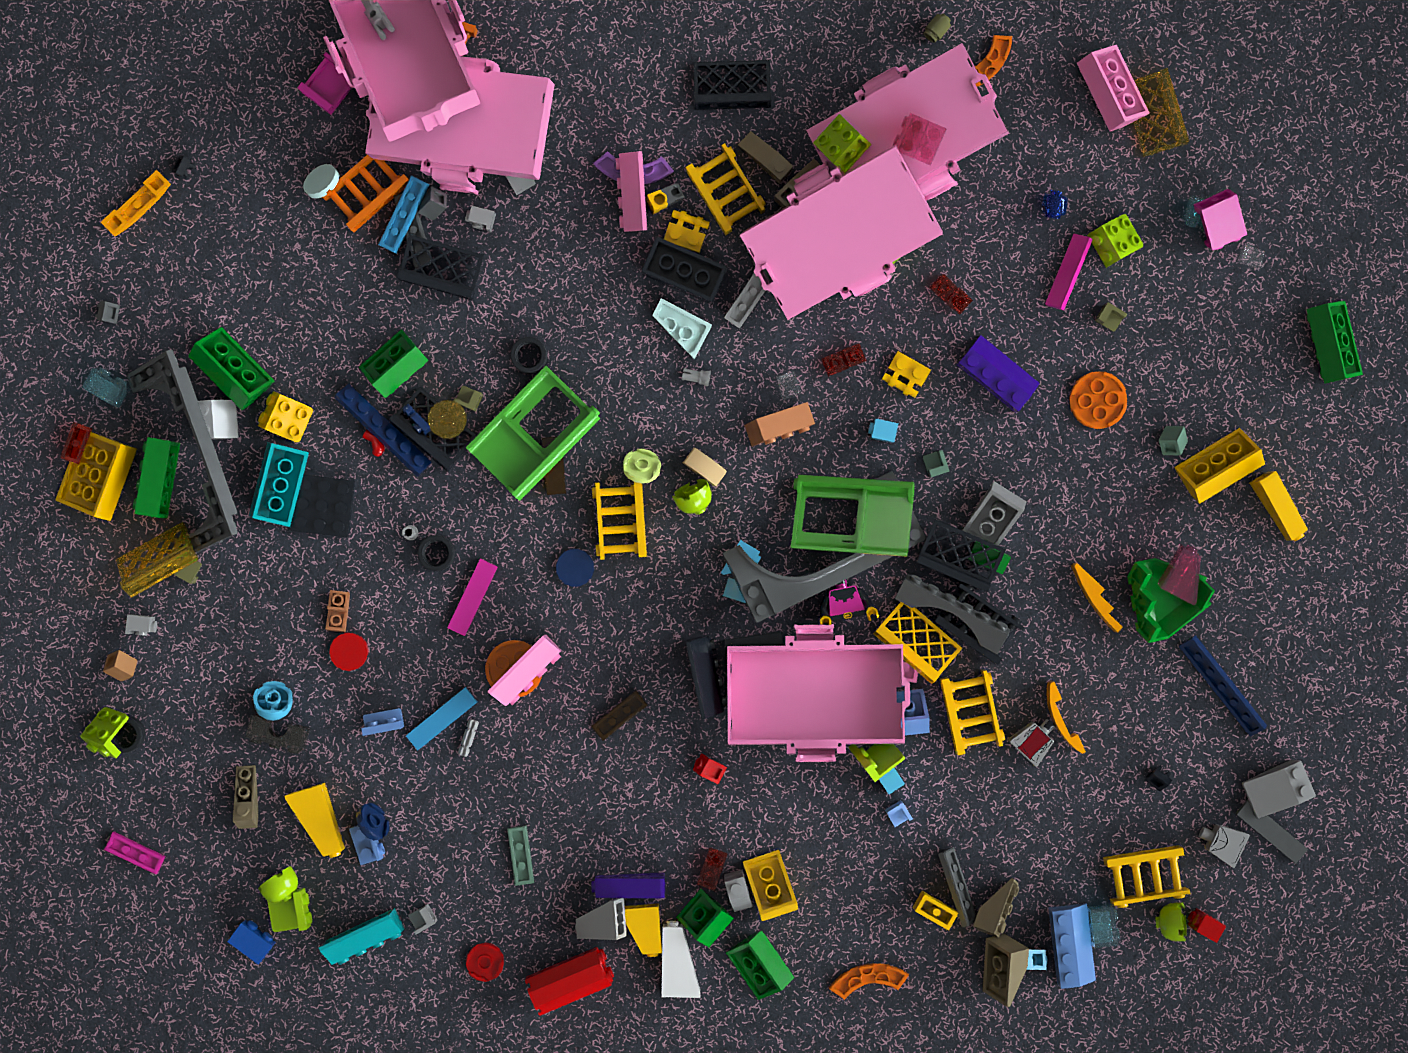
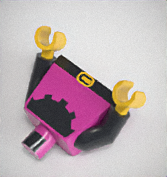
[819,580,879,625]

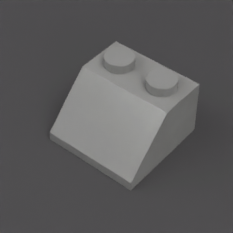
[198,400,239,440]

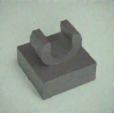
[95,301,120,324]

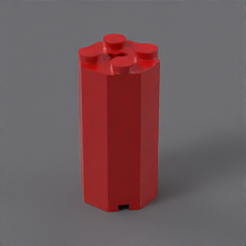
[525,947,614,1016]

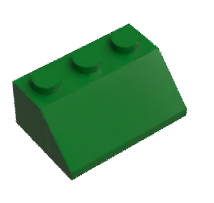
[359,329,428,398]
[726,930,794,1000]

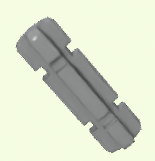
[458,719,479,757]

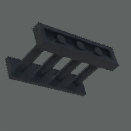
[933,583,1024,665]

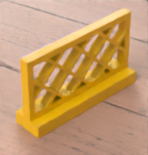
[873,602,962,684]

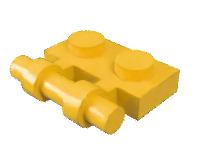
[664,210,710,253]
[882,351,931,398]

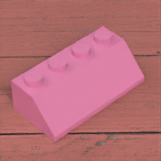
[1077,45,1149,131]
[616,151,647,232]
[488,634,562,706]

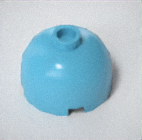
[253,681,293,721]

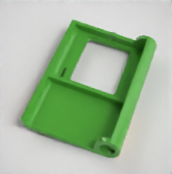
[466,366,600,501]
[791,475,914,557]

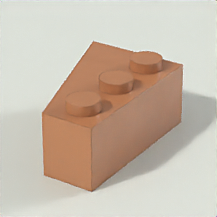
[744,402,815,447]

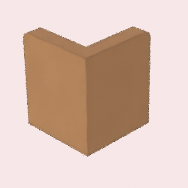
[103,650,137,681]

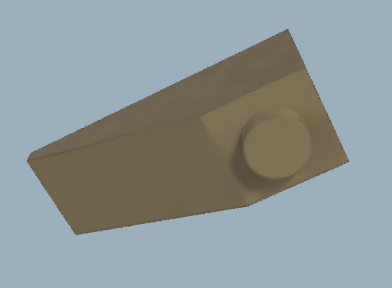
[738,131,793,184]

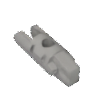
[361,0,395,40]

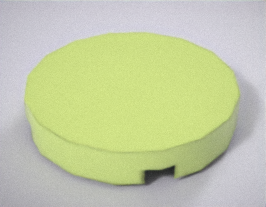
[622,449,661,483]

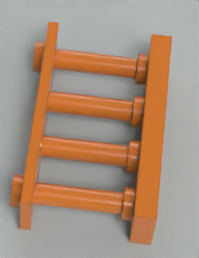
[322,154,409,233]

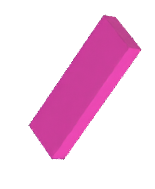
[104,832,166,874]

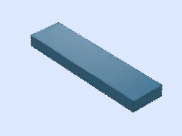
[378,176,430,254]
[406,687,478,750]

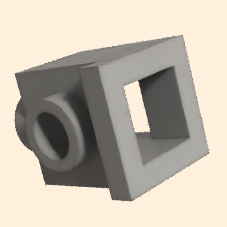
[465,206,496,233]
[125,614,157,636]

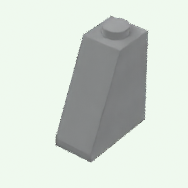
[724,869,753,912]
[575,898,627,940]

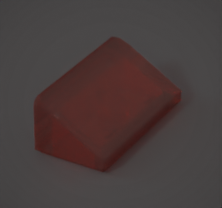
[60,422,92,464]

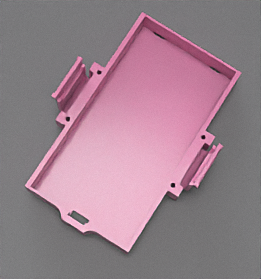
[323,0,480,142]
[806,43,1009,202]
[365,56,555,195]
[740,145,943,320]
[727,624,910,762]

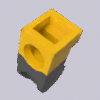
[646,183,685,215]

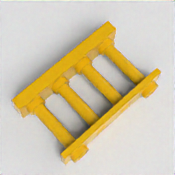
[686,143,766,235]
[592,482,647,560]
[940,669,1005,755]
[1103,845,1191,908]

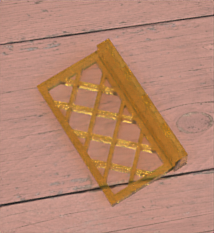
[1133,68,1189,157]
[116,522,199,598]

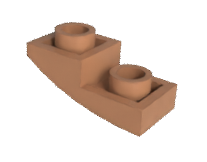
[325,590,350,633]

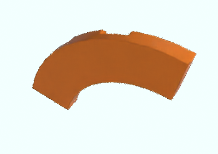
[975,35,1013,87]
[829,963,909,1000]

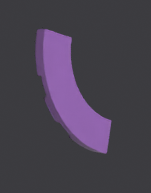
[593,151,674,184]

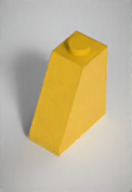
[624,903,662,957]

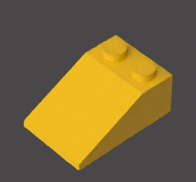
[743,850,798,921]

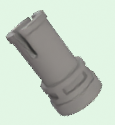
[682,368,711,386]

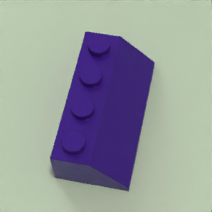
[956,335,1040,413]

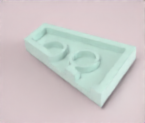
[652,298,712,359]

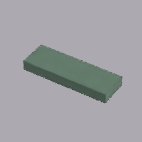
[507,825,534,886]

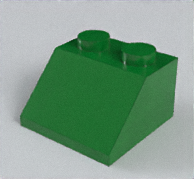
[676,889,734,947]

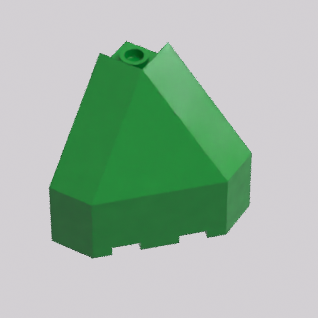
[1127,558,1215,643]

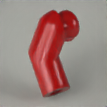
[363,430,385,457]

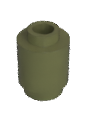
[923,13,951,43]

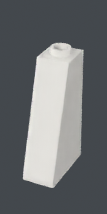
[662,921,700,998]

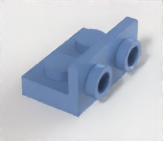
[361,708,404,736]
[349,825,385,865]

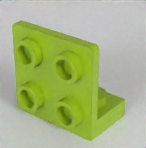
[813,114,872,173]
[848,744,905,782]

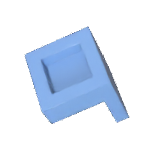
[885,800,913,827]

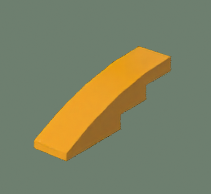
[1071,563,1123,633]

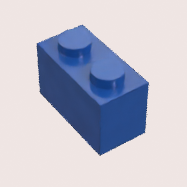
[227,920,276,965]

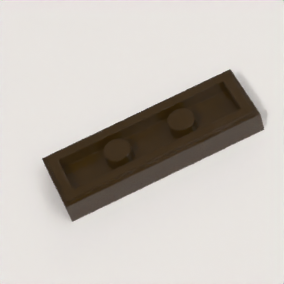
[542,436,567,495]
[591,690,648,741]

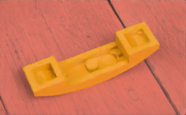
[101,170,171,236]
[1046,681,1086,754]

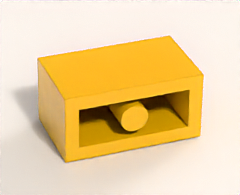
[913,891,958,930]

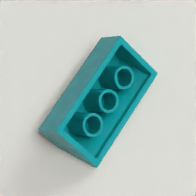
[249,442,309,527]
[319,908,405,965]

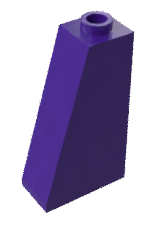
[591,873,665,898]

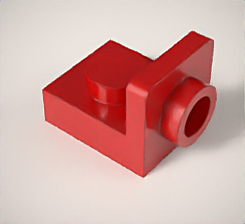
[693,754,727,784]

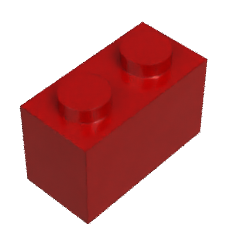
[1187,908,1226,943]

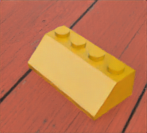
[1174,428,1265,504]

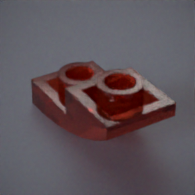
[929,274,973,314]
[821,343,867,377]
[696,847,728,891]

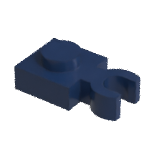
[402,404,431,435]

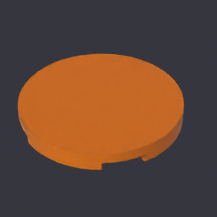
[1069,372,1127,429]
[485,640,542,697]

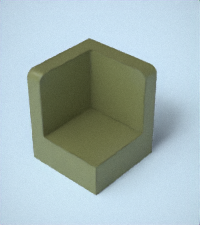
[1095,302,1127,332]
[453,386,484,412]
[174,554,202,584]

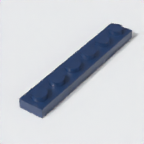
[334,384,432,477]
[1179,635,1267,737]

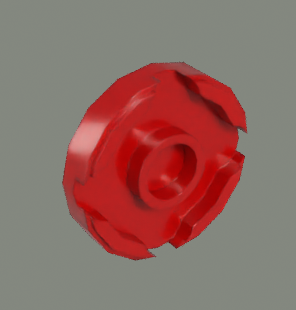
[329,632,369,671]
[466,942,504,982]

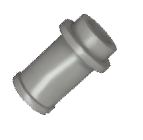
[402,525,419,540]

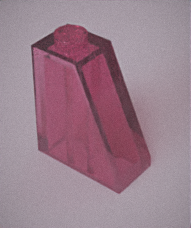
[1158,544,1201,606]

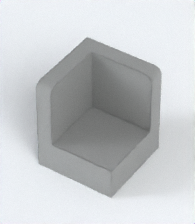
[506,176,536,195]
[408,904,437,935]

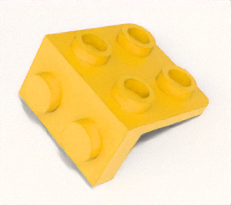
[258,391,313,442]

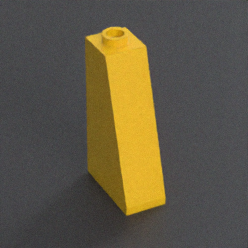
[1250,471,1308,542]
[285,783,345,858]

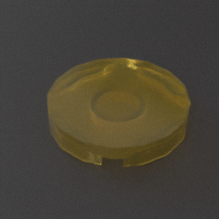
[428,400,467,438]

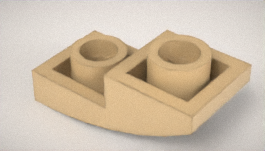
[683,448,727,486]

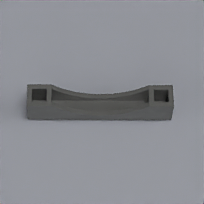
[895,574,1011,654]

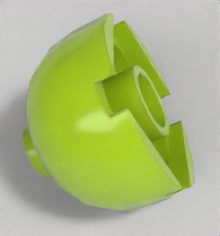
[672,479,712,515]
[258,866,298,903]
[1156,903,1187,941]

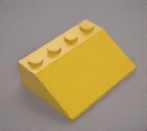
[55,429,137,521]

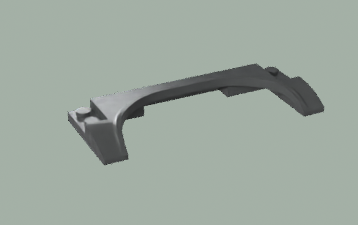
[126,350,238,555]
[722,471,926,623]

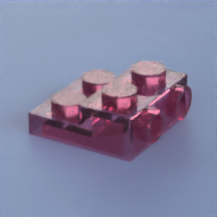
[893,113,947,166]

